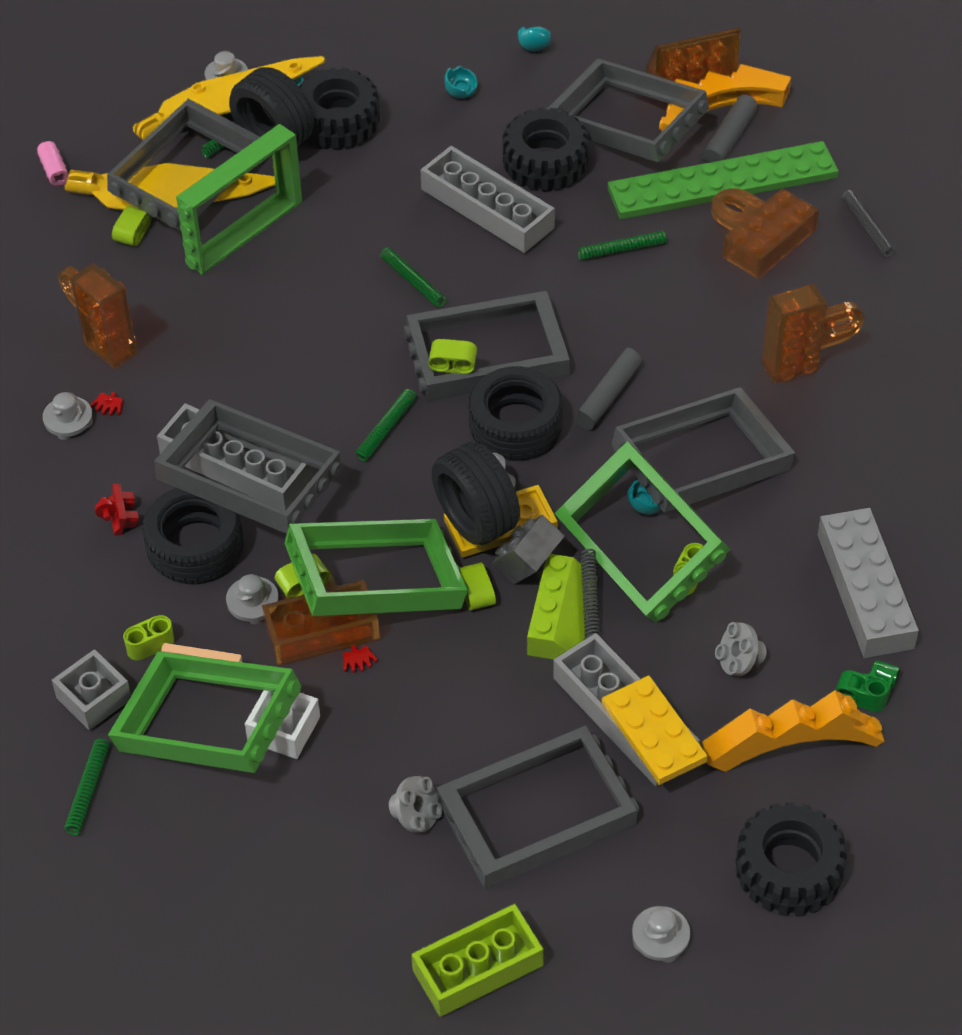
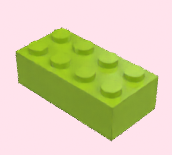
[411,904,543,1017]

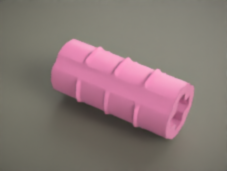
[37,141,69,186]

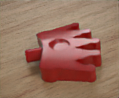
[91,392,123,416]
[343,645,377,673]

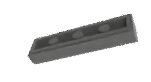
[701,94,758,162]
[576,347,642,430]

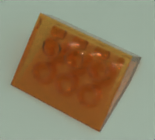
[646,27,741,84]

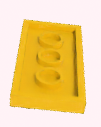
[444,485,558,558]
[602,675,707,785]

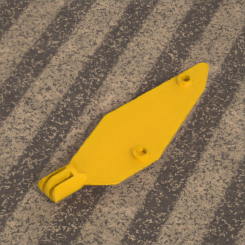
[133,56,325,140]
[64,163,276,210]

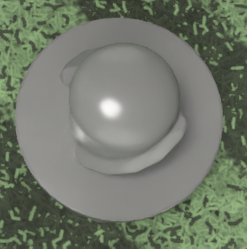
[205,51,248,80]
[43,392,93,440]
[226,574,279,624]
[715,622,766,676]
[389,776,442,833]
[632,906,690,963]

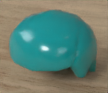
[518,27,551,52]
[444,66,478,99]
[628,480,661,515]

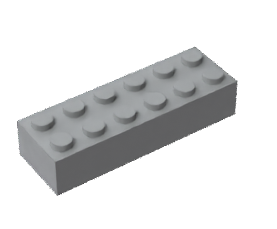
[421,146,555,253]
[157,403,313,511]
[818,508,919,658]
[553,633,700,787]

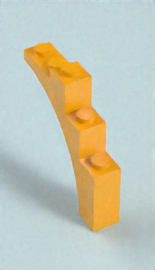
[659,64,791,132]
[701,690,885,772]

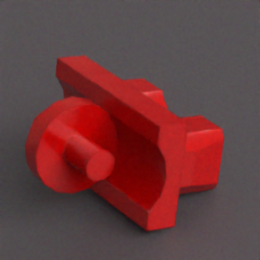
[94,484,139,535]

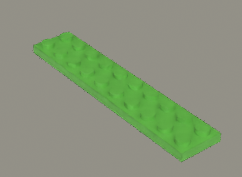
[607,141,839,220]

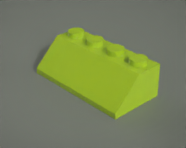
[527,554,598,660]

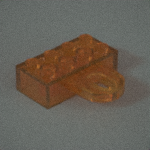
[711,188,819,279]
[58,263,137,369]
[762,283,865,384]
[262,565,380,665]

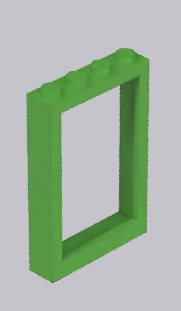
[176,124,303,275]
[554,441,731,623]
[284,519,468,616]
[108,651,302,773]

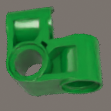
[835,660,900,712]

